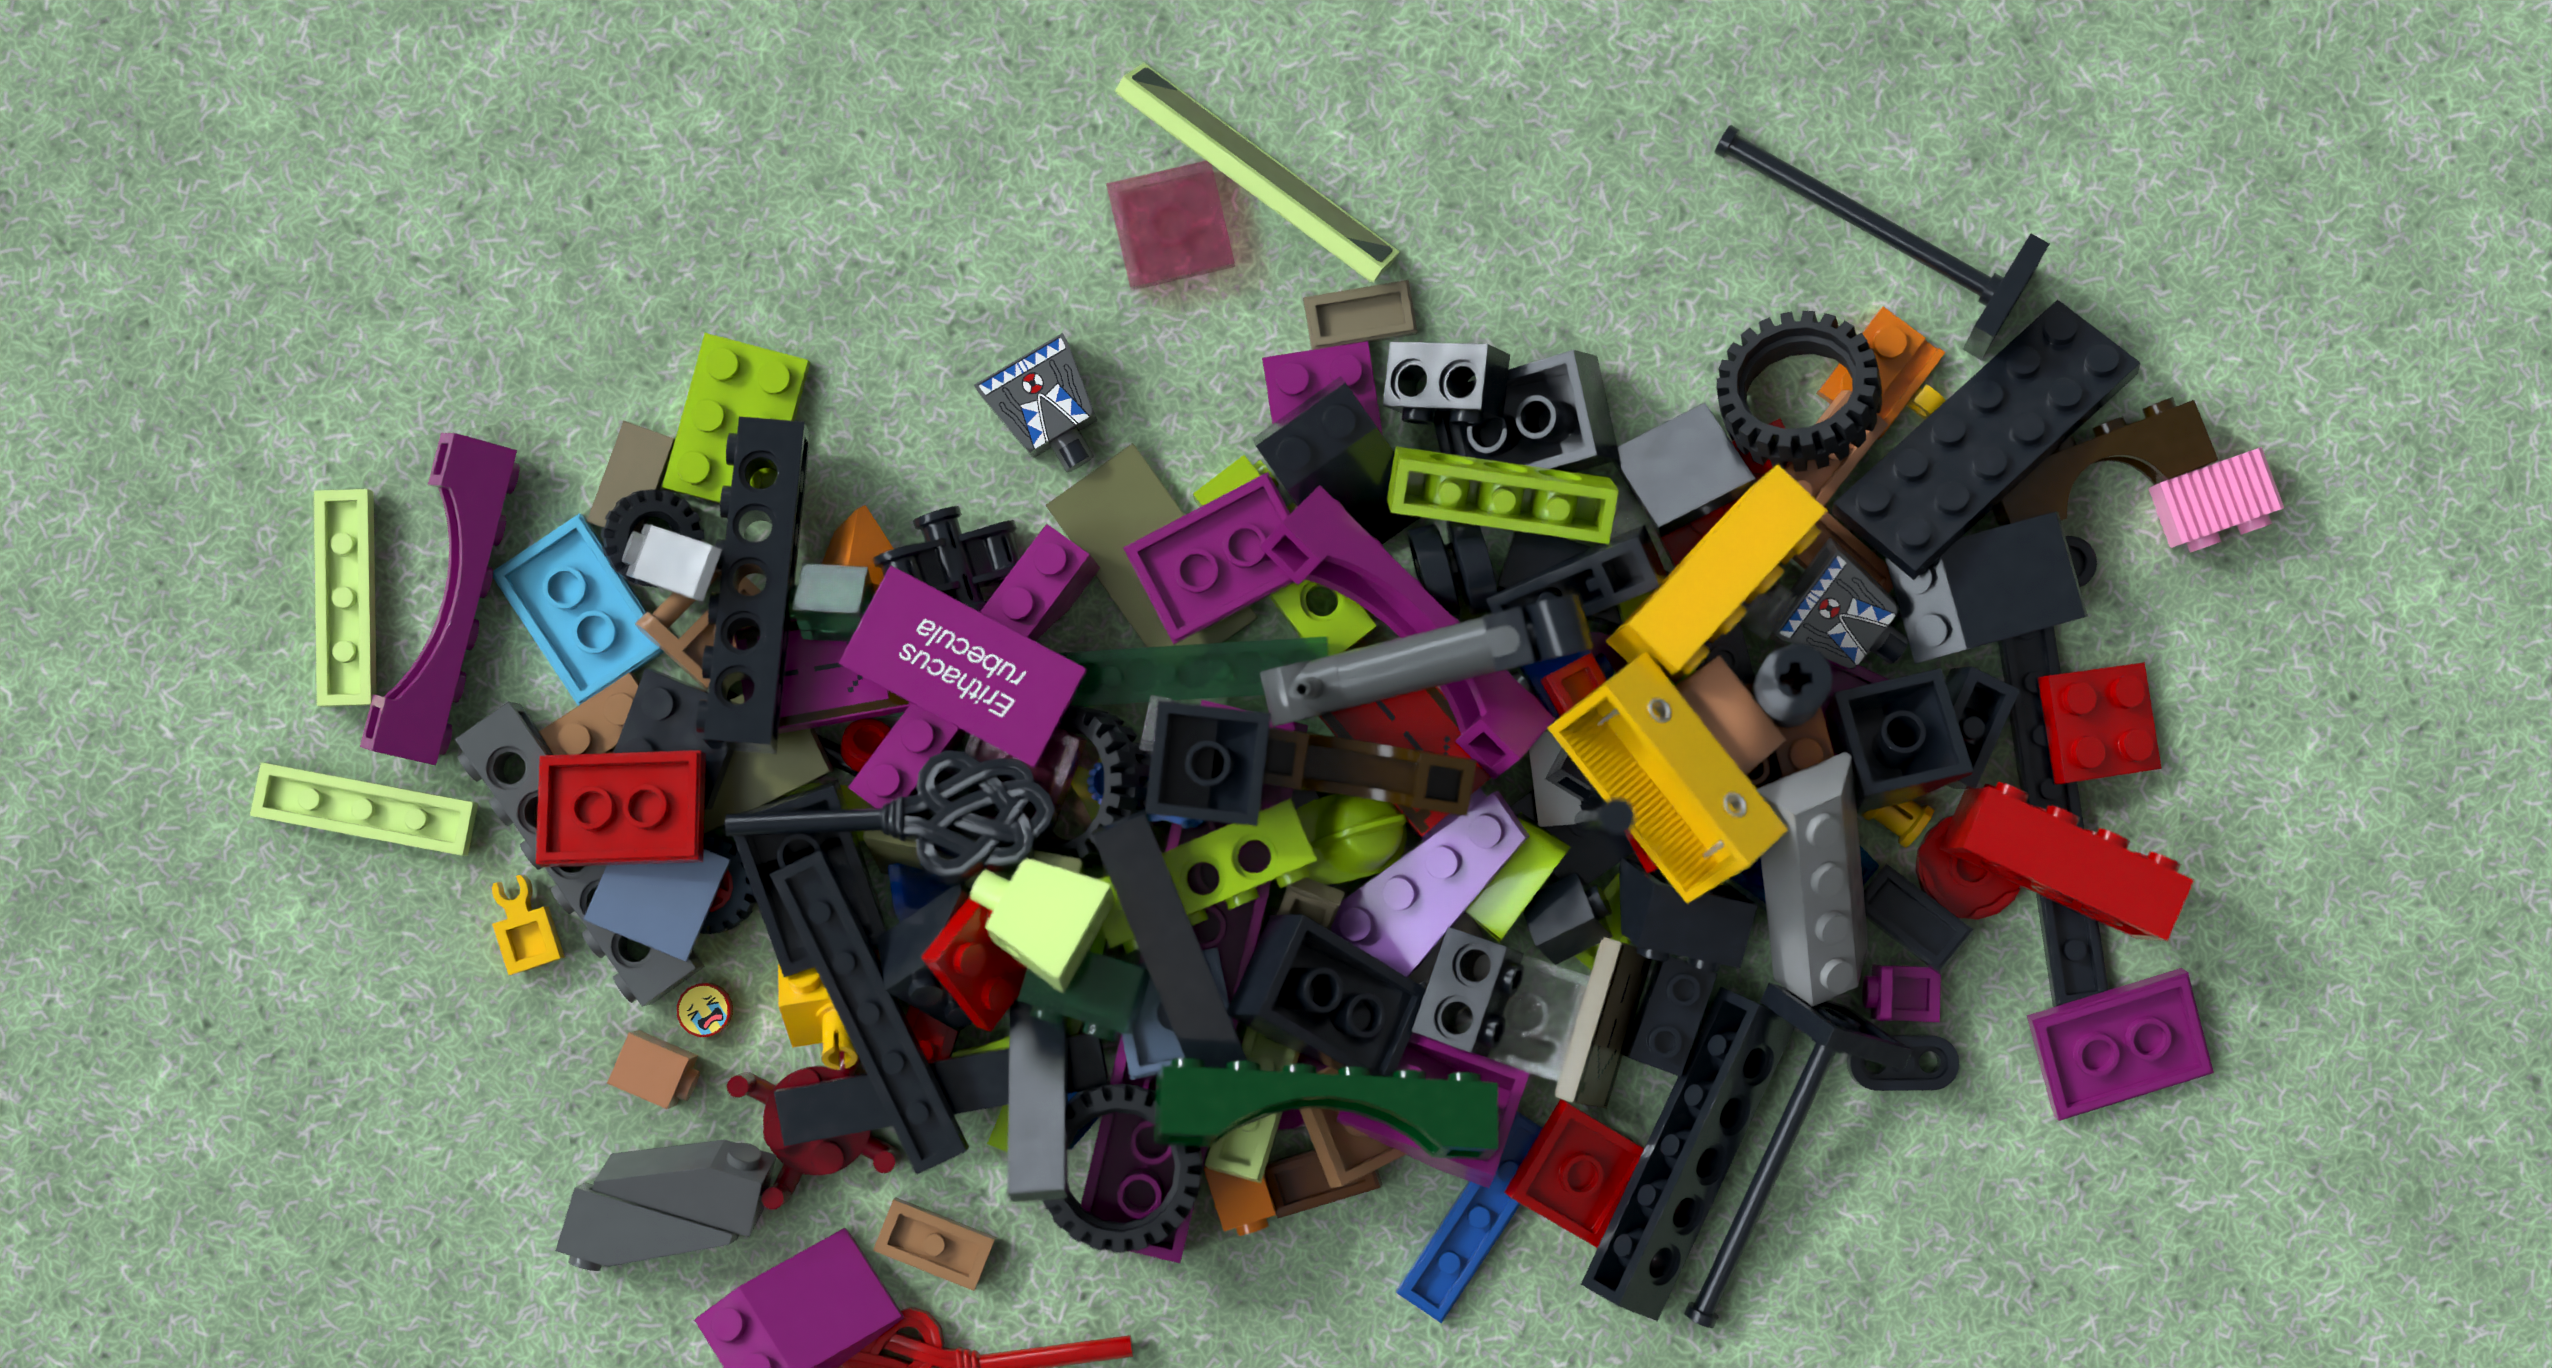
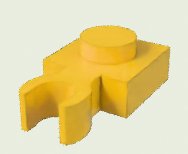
[492,875,565,975]

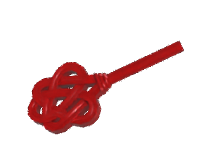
[838,1307,1133,1368]

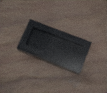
[1864,863,1974,975]

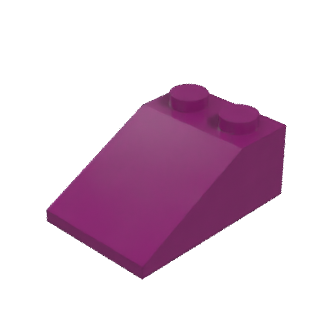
[1337,1032,1530,1188]
[694,1228,905,1368]

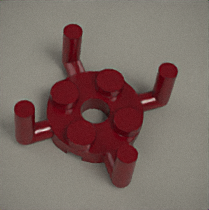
[727,1051,902,1210]

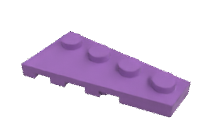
[1330,791,1530,978]

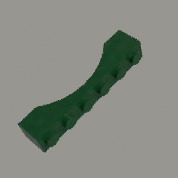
[1154,1058,1498,1160]

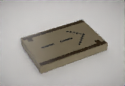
[1555,937,1652,1109]

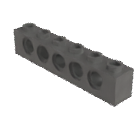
[455,701,705,1007]

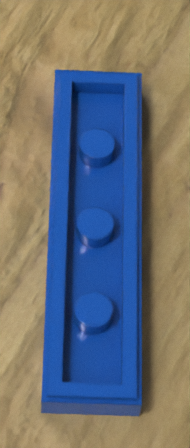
[1396,1111,1542,1324]

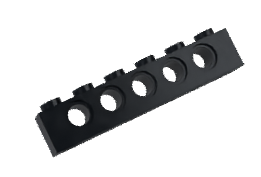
[696,416,810,754]
[1580,987,1795,1321]

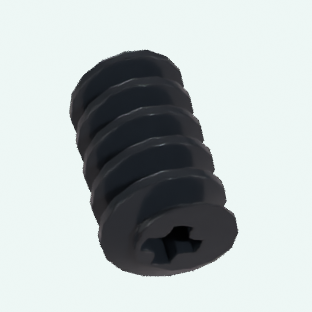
[1751,643,1833,728]

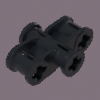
[873,506,1021,612]

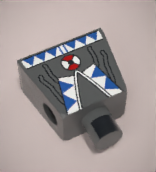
[974,333,1097,472]
[1768,537,1909,669]

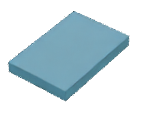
[493,513,664,706]

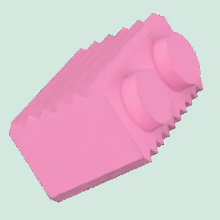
[2148,447,2284,553]

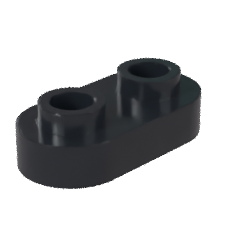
[1847,1034,1959,1091]

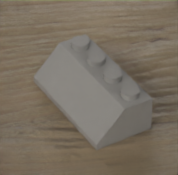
[1756,752,1868,1007]

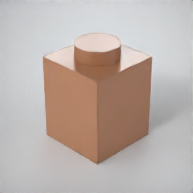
[607,1030,700,1109]

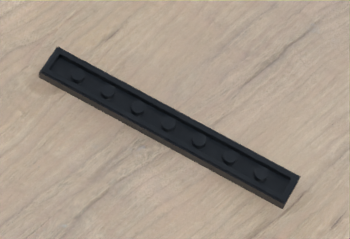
[1998,626,2109,1007]

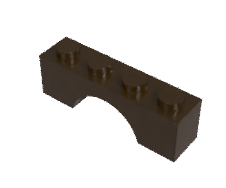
[1992,397,2218,527]
[1263,726,1476,816]

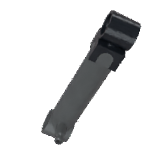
[1260,593,1593,727]

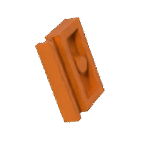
[1816,306,1945,440]

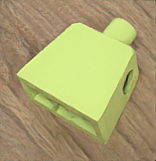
[970,859,1115,993]

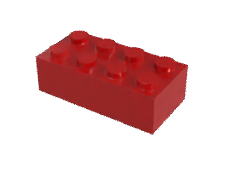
[1939,782,2194,941]

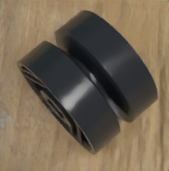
[1407,521,1498,619]

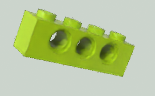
[1387,446,1619,544]
[1193,455,1377,659]
[1100,799,1317,953]

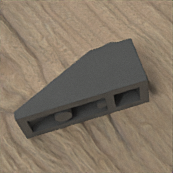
[592,1139,777,1237]
[555,1182,739,1271]

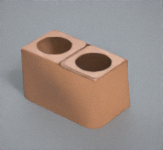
[1674,655,1786,776]

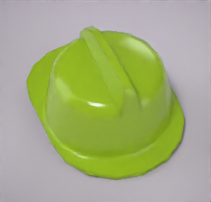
[1296,794,1407,885]

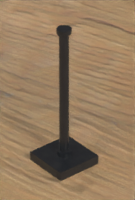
[1714,125,2050,360]
[1510,790,1635,884]
[1684,983,1913,1328]

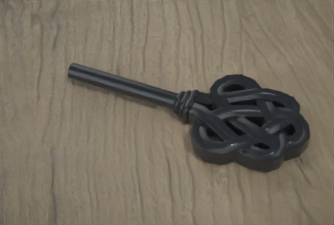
[725,750,1057,884]

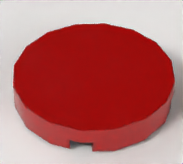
[1915,815,2021,920]

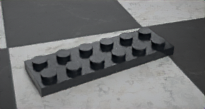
[1833,299,2141,580]

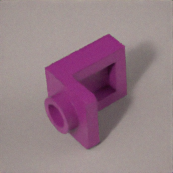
[1862,964,1941,1023]

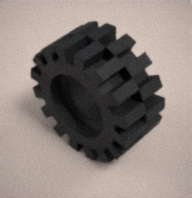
[601,489,705,588]

